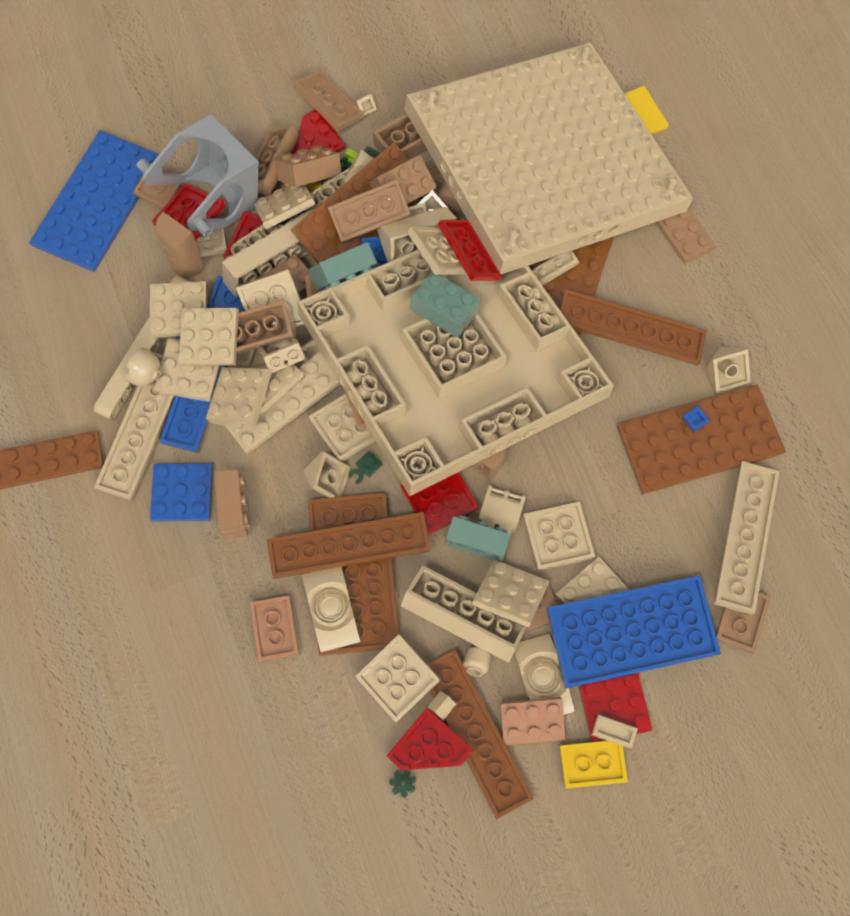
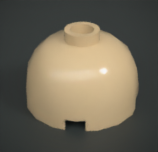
[125,347,162,387]

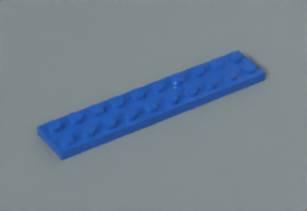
[160,276,245,453]

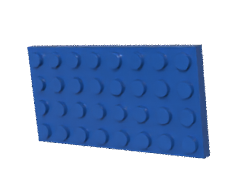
[29,130,159,272]
[546,576,721,688]

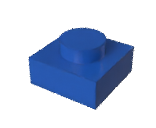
[682,406,710,433]

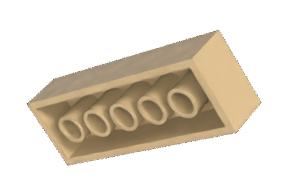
[222,209,313,298]
[401,565,527,663]

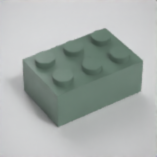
[307,242,377,291]
[410,272,481,338]
[446,515,511,562]

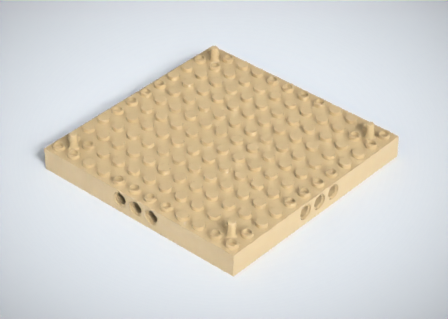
[405,42,693,275]
[298,249,614,496]

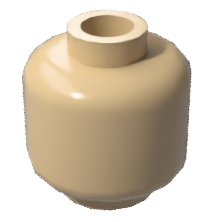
[463,646,492,677]

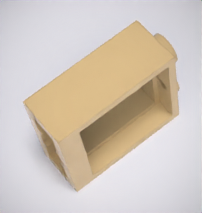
[256,337,305,373]

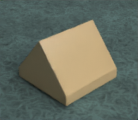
[355,93,377,116]
[427,691,456,720]

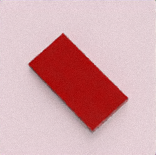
[437,220,502,281]

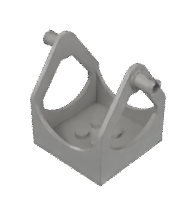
[136,114,259,238]

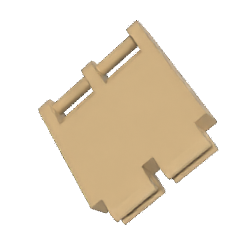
[478,485,526,534]

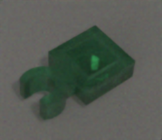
[348,451,383,485]

